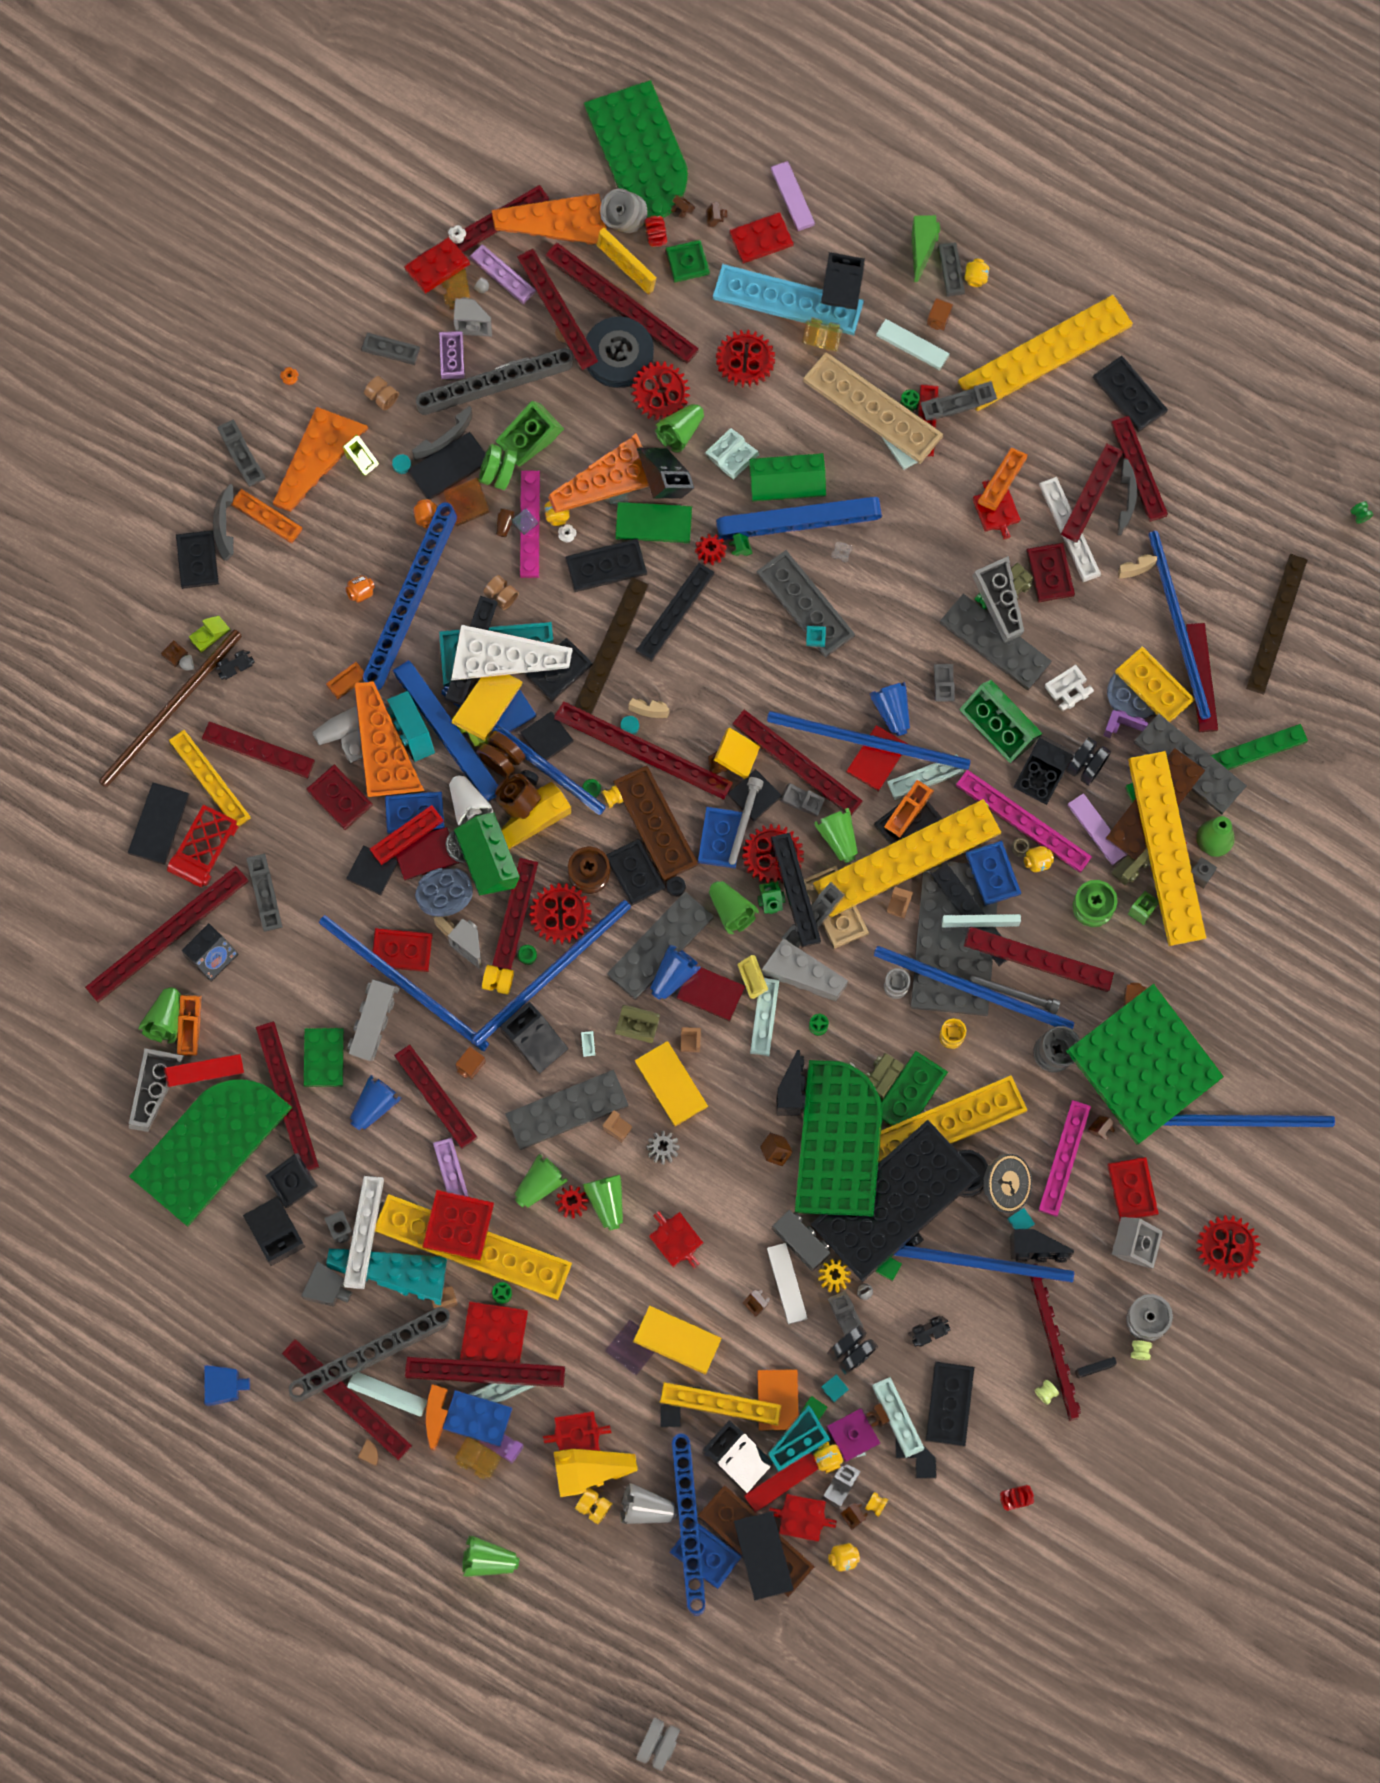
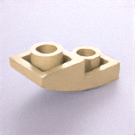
[1118,554,1157,579]
[629,698,669,718]

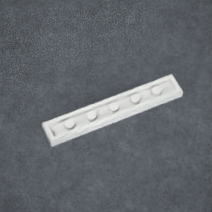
[1039,477,1101,582]
[343,1176,384,1289]

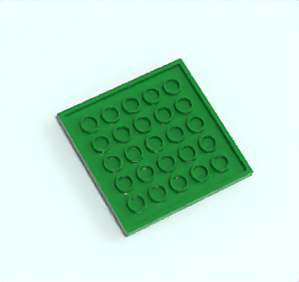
[1066,984,1224,1145]

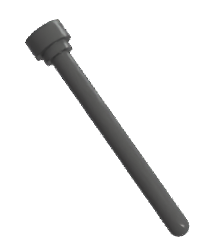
[970,975,1060,1015]

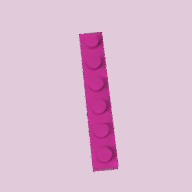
[520,471,540,578]
[1038,1100,1091,1217]

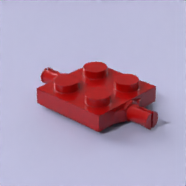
[972,480,1021,540]
[649,1211,704,1269]
[543,1411,611,1451]
[769,1494,837,1542]

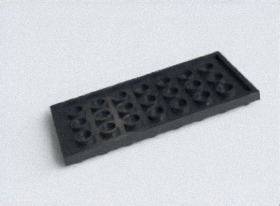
[811,1120,980,1283]

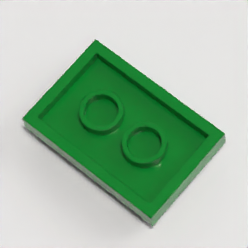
[304,1028,344,1087]

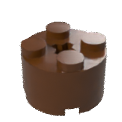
[495,774,541,819]

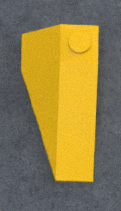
[501,781,571,849]
[554,1449,638,1497]

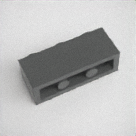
[772,1210,830,1272]

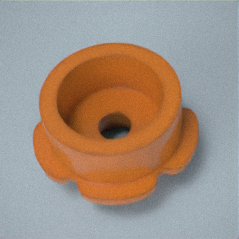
[280,367,299,385]

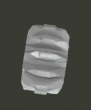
[646,1131,680,1165]

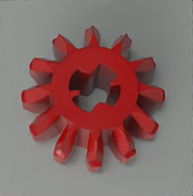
[645,216,667,247]
[695,533,727,566]
[555,1185,589,1219]
[1000,1485,1034,1511]

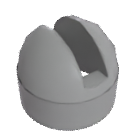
[473,277,489,293]
[179,655,194,671]
[857,1284,873,1300]

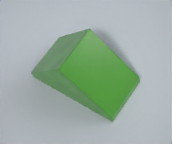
[1128,891,1159,925]

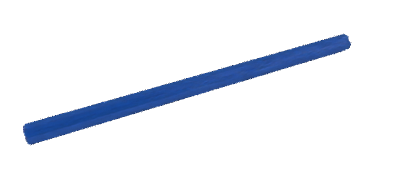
[1148,531,1211,720]
[441,685,606,815]
[767,711,971,770]
[472,900,631,1046]
[319,915,489,1051]
[874,946,1074,1030]
[1163,1114,1335,1127]
[894,1245,1075,1282]

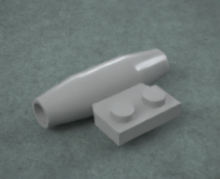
[312,705,386,764]

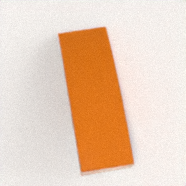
[884,780,934,837]
[177,995,202,1056]
[426,1384,448,1451]

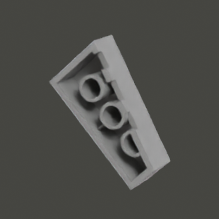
[972,556,1024,643]
[762,938,848,1002]
[347,980,400,1061]
[129,1048,183,1132]

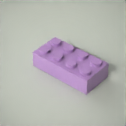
[439,331,465,379]

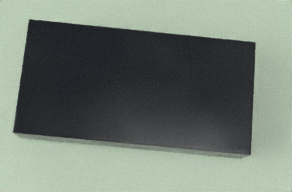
[1075,1357,1117,1379]

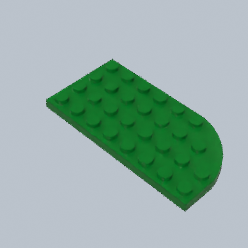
[584,80,688,226]
[795,1060,883,1216]
[129,1080,292,1227]

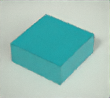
[806,626,826,647]
[1007,1208,1035,1229]
[821,1374,849,1403]

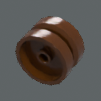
[476,731,525,778]
[568,846,610,894]

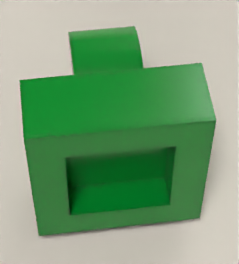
[729,533,753,556]

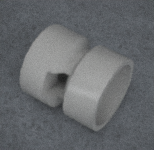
[884,968,910,999]

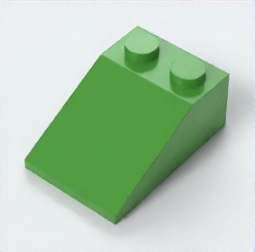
[911,215,940,282]
[495,401,564,467]

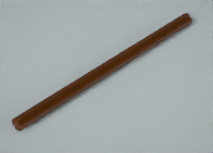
[99,629,242,788]

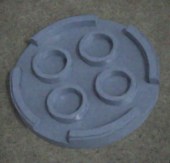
[1107,673,1155,719]
[415,868,473,917]

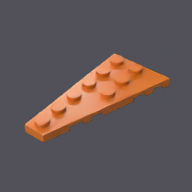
[492,193,606,245]
[273,407,368,512]
[548,433,649,513]
[354,682,424,798]

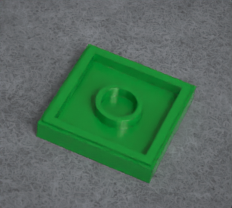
[665,240,710,283]

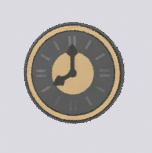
[983,1153,1032,1213]

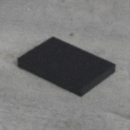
[176,530,219,589]
[526,638,593,702]
[874,801,942,845]
[606,838,665,906]

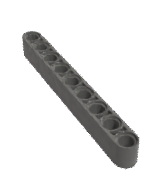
[416,348,573,415]
[289,1307,450,1402]

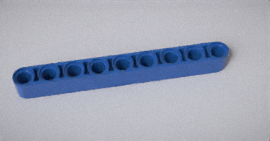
[716,497,882,540]
[393,660,498,802]
[672,1433,706,1616]

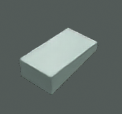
[581,1031,595,1057]

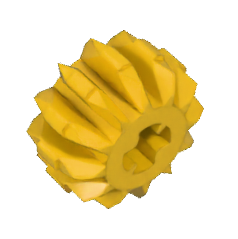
[818,1259,851,1293]

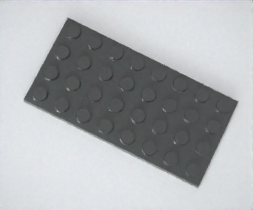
[911,861,998,1016]

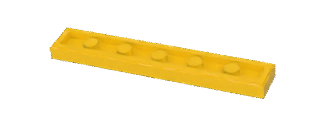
[169,730,251,826]
[660,1382,781,1426]

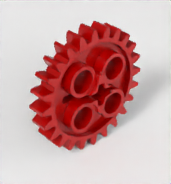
[716,329,775,388]
[630,361,690,421]
[742,824,804,884]
[529,883,592,945]
[1196,1215,1261,1280]

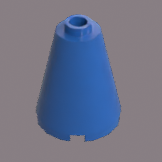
[869,682,910,737]
[650,945,701,1000]
[350,1075,402,1130]

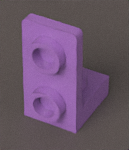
[1103,710,1149,738]
[480,1434,524,1464]

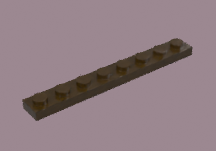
[1246,554,1308,695]
[574,577,649,715]

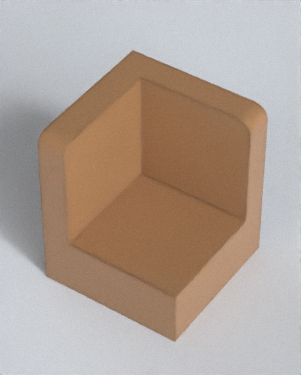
[887,887,913,919]
[680,1027,701,1052]
[602,1110,632,1143]
[432,1286,458,1309]

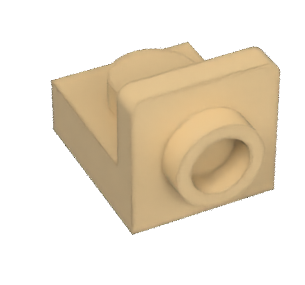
[434,916,455,938]

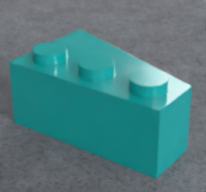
[386,691,435,762]
[768,1404,830,1471]

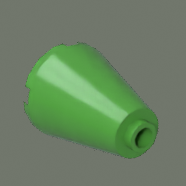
[655,404,704,452]
[814,808,858,863]
[1196,816,1235,857]
[709,881,759,934]
[139,987,181,1043]
[514,1153,568,1208]
[583,1175,623,1231]
[462,1536,519,1577]

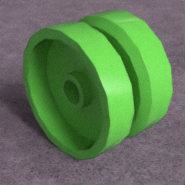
[479,444,517,490]
[1072,880,1118,927]

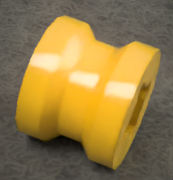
[601,785,623,809]
[865,1491,888,1517]

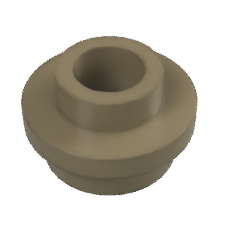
[1011,838,1030,857]

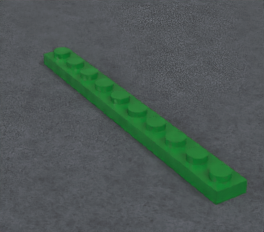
[1125,724,1308,803]

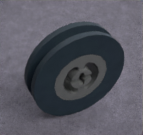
[586,317,654,388]

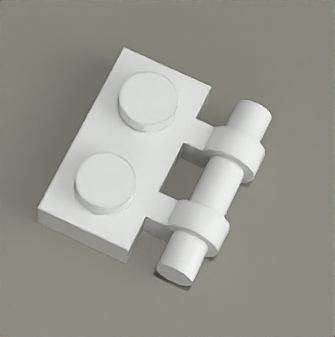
[1044,665,1094,711]

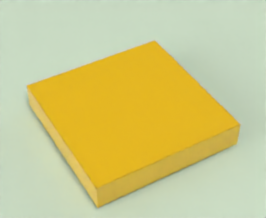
[714,727,760,779]

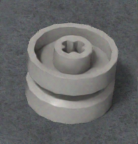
[600,188,647,234]
[1126,1294,1173,1342]
[636,1717,681,1771]

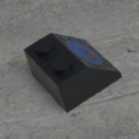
[181,923,239,982]

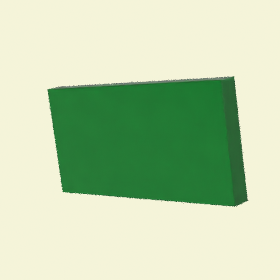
[616,502,692,543]
[881,1051,948,1126]

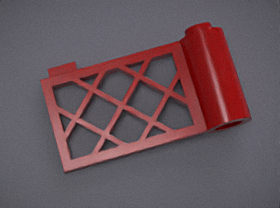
[167,804,239,888]

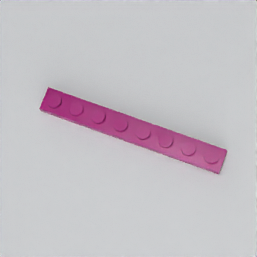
[956,770,1092,873]

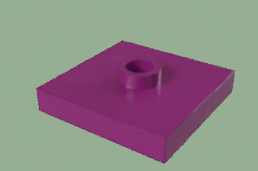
[826,1408,880,1463]

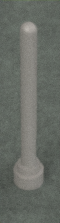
[729,777,764,865]

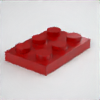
[729,212,794,264]
[404,237,470,294]

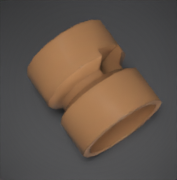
[364,376,399,411]
[483,575,519,610]

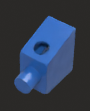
[204,1365,250,1406]

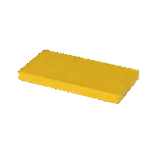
[597,228,657,294]
[1115,646,1195,722]
[452,674,523,741]
[635,1041,708,1127]
[633,1305,722,1375]

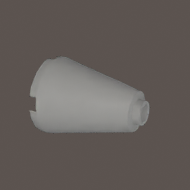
[620,1483,677,1524]

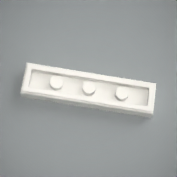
[767,1243,808,1325]

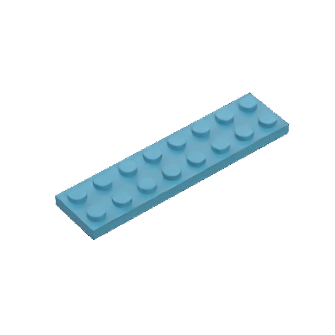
[713,264,864,336]

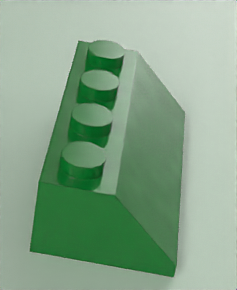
[749,453,826,502]
[959,680,1043,764]
[454,812,520,896]

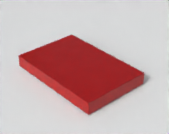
[846,725,908,792]
[371,928,433,972]
[1107,1157,1159,1222]

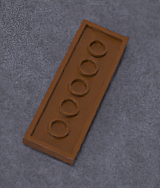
[1106,748,1205,860]
[613,765,698,881]
[698,1485,815,1597]

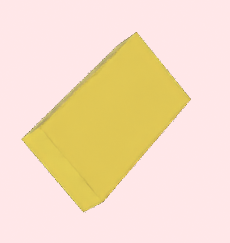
[737,955,768,999]

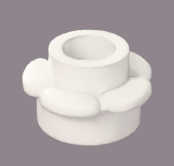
[448,225,466,243]
[558,524,576,542]

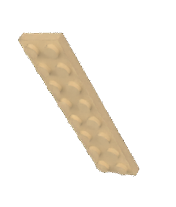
[803,352,943,464]

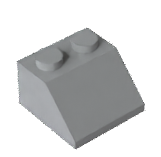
[454,297,492,337]
[448,919,482,969]
[1112,1217,1163,1269]

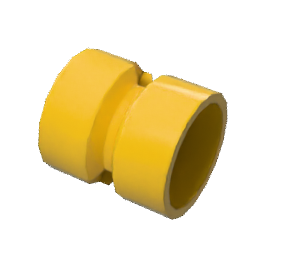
[482,964,514,995]
[939,1018,967,1049]
[575,1487,613,1525]

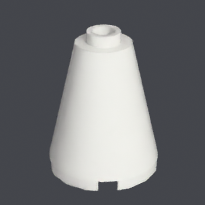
[449,776,493,826]

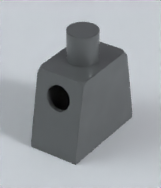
[301,1261,352,1307]

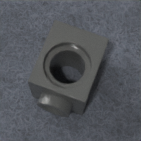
[1191,857,1217,889]
[325,1210,353,1243]

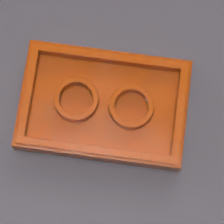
[758,1370,799,1431]

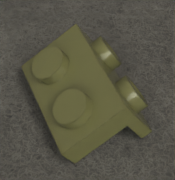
[1112,848,1150,886]
[615,1005,660,1044]

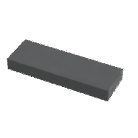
[938,242,965,297]
[362,332,420,365]

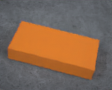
[326,662,364,699]

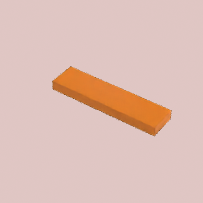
[978,447,1028,511]
[231,489,303,544]

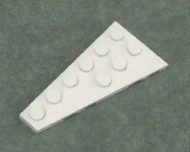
[451,625,573,680]

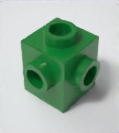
[757,881,786,914]

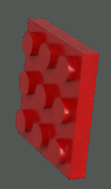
[422,1190,494,1261]
[460,1302,528,1363]

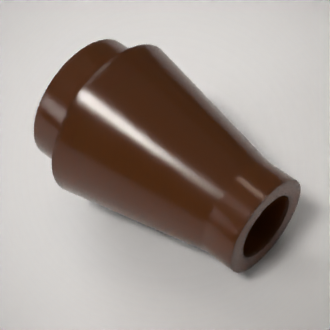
[496,509,516,538]

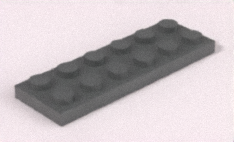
[756,550,855,658]
[940,594,1052,690]
[1134,714,1247,815]
[607,891,714,1001]
[505,1070,629,1150]

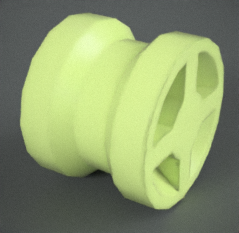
[1130,1340,1152,1360]
[1034,1379,1059,1405]

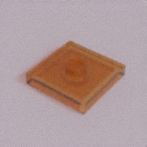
[443,478,490,526]

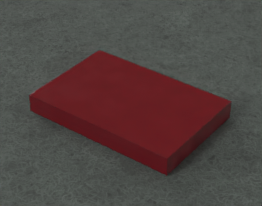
[1026,543,1075,603]
[306,764,373,830]
[396,827,459,881]
[677,965,745,1022]

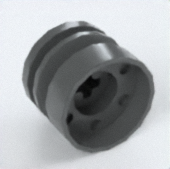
[1033,1026,1080,1073]

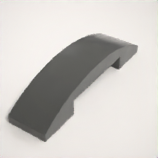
[921,381,997,421]
[412,406,473,460]
[217,419,266,487]
[1118,459,1137,535]
[213,484,234,561]
[246,853,283,932]
[781,882,845,948]

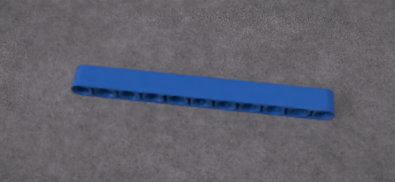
[363,502,457,690]

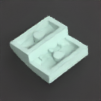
[705,428,759,480]

